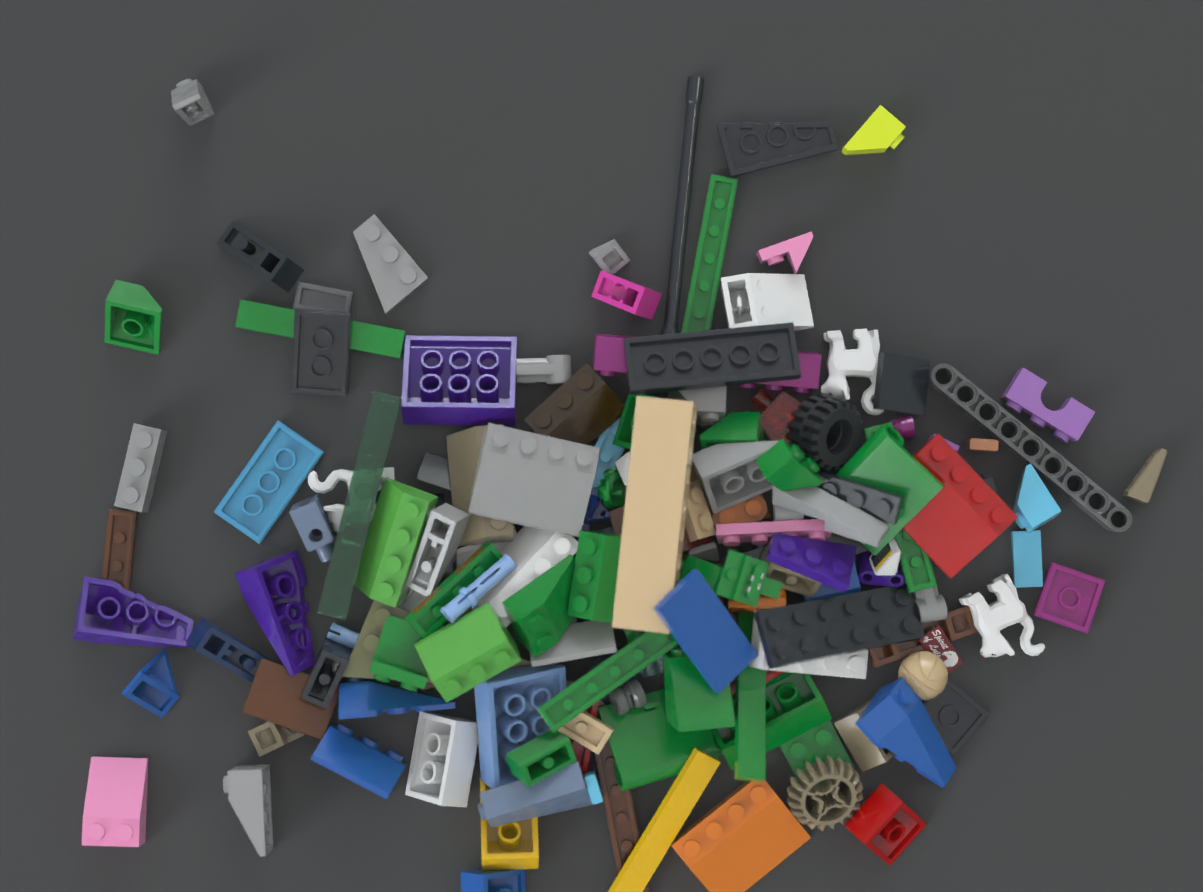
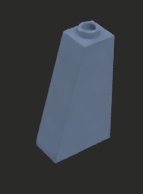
[478,762,593,827]

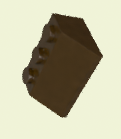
[524,363,625,445]

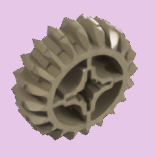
[787,755,863,831]

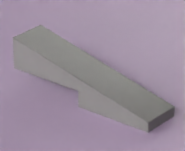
[772,486,889,547]

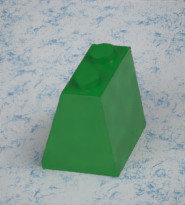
[663,647,735,732]

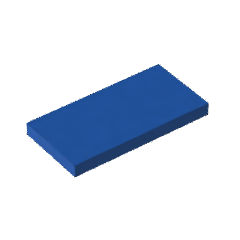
[653,569,758,694]

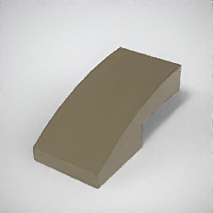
[248,722,304,757]

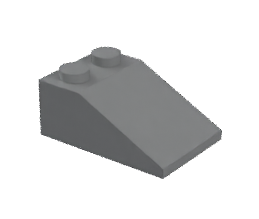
[692,440,779,514]
[223,764,274,856]

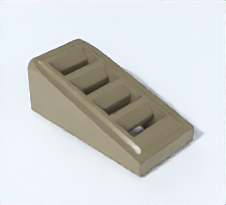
[1123,448,1168,504]

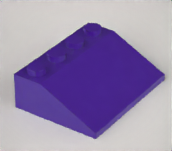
[401,335,517,426]

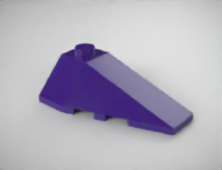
[235,550,314,676]
[72,577,194,648]

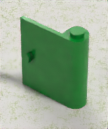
[835,424,944,556]
[597,689,722,792]

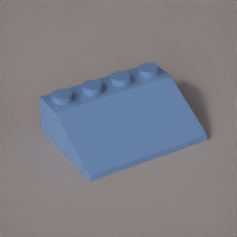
[474,665,567,789]

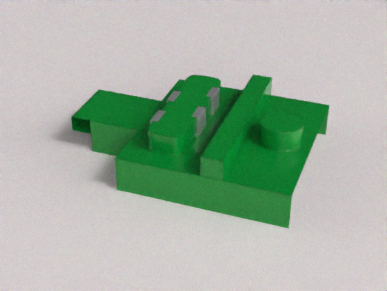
[716,549,783,607]

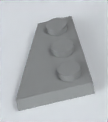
[353,214,429,315]

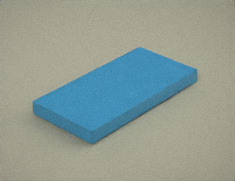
[214,420,325,544]

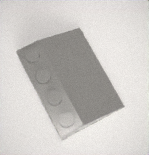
[468,423,600,537]

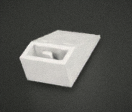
[721,273,814,331]

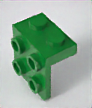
[369,616,438,692]

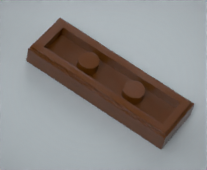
[101,509,138,591]

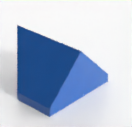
[122,648,180,718]

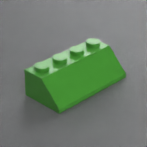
[352,477,438,608]

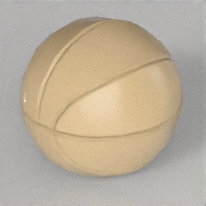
[898,651,948,700]

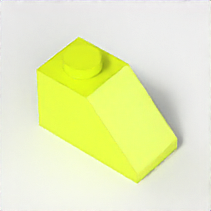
[841,105,906,155]

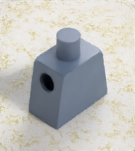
[289,494,337,563]

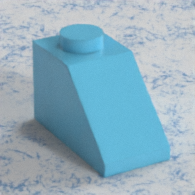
[1013,463,1061,533]

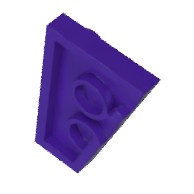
[766,533,857,593]

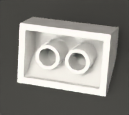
[405,712,478,807]

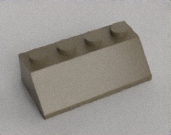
[446,424,514,546]

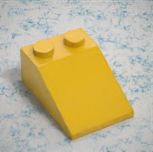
[480,778,539,871]

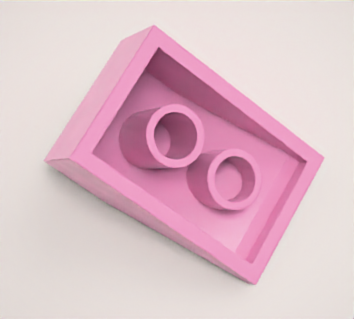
[82,756,149,847]

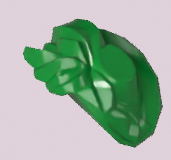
[597,467,627,509]

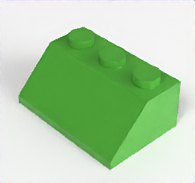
[414,602,521,703]

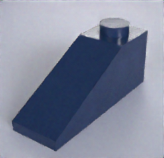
[187,617,275,682]

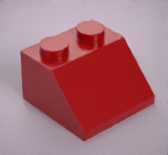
[844,783,927,866]

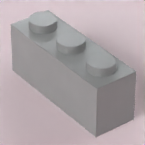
[114,423,167,513]

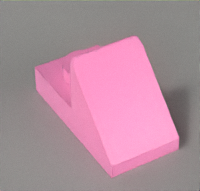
[757,231,813,274]

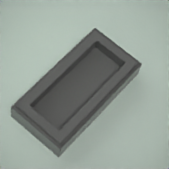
[293,281,354,312]

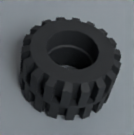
[788,394,864,471]

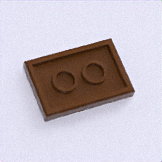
[242,658,339,740]

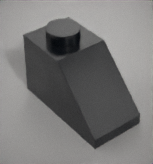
[300,637,351,709]

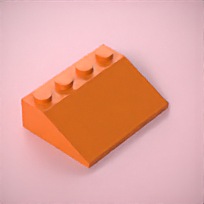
[671,780,811,892]

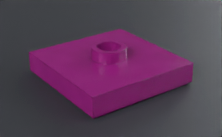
[1033,562,1106,634]

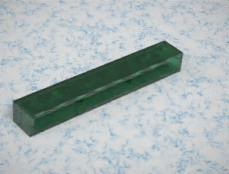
[317,391,401,620]

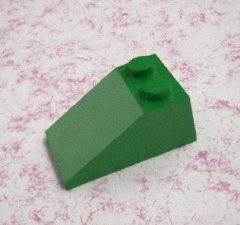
[502,554,575,657]

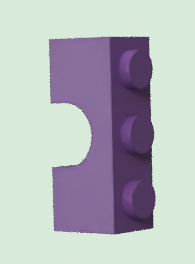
[1001,367,1095,443]

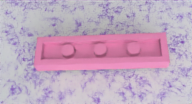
[716,519,831,547]

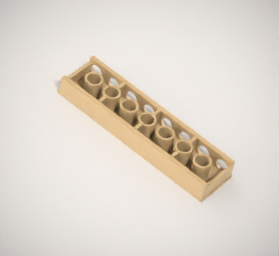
[612,396,698,634]

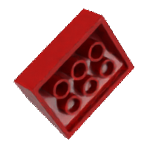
[901,434,1018,579]

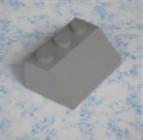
[530,617,617,667]

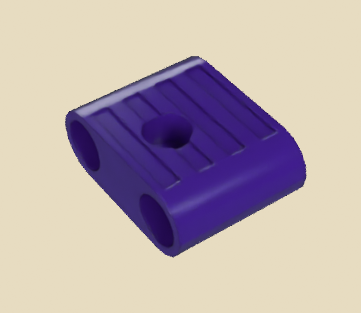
[858,551,904,587]

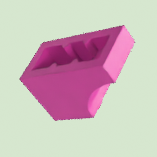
[591,270,662,320]

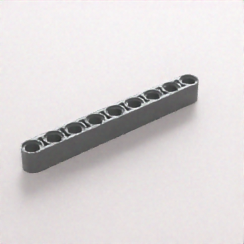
[928,363,1132,532]

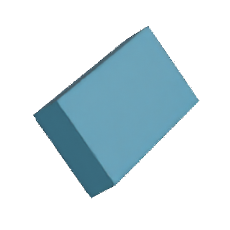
[1011,530,1043,588]
[584,769,603,804]

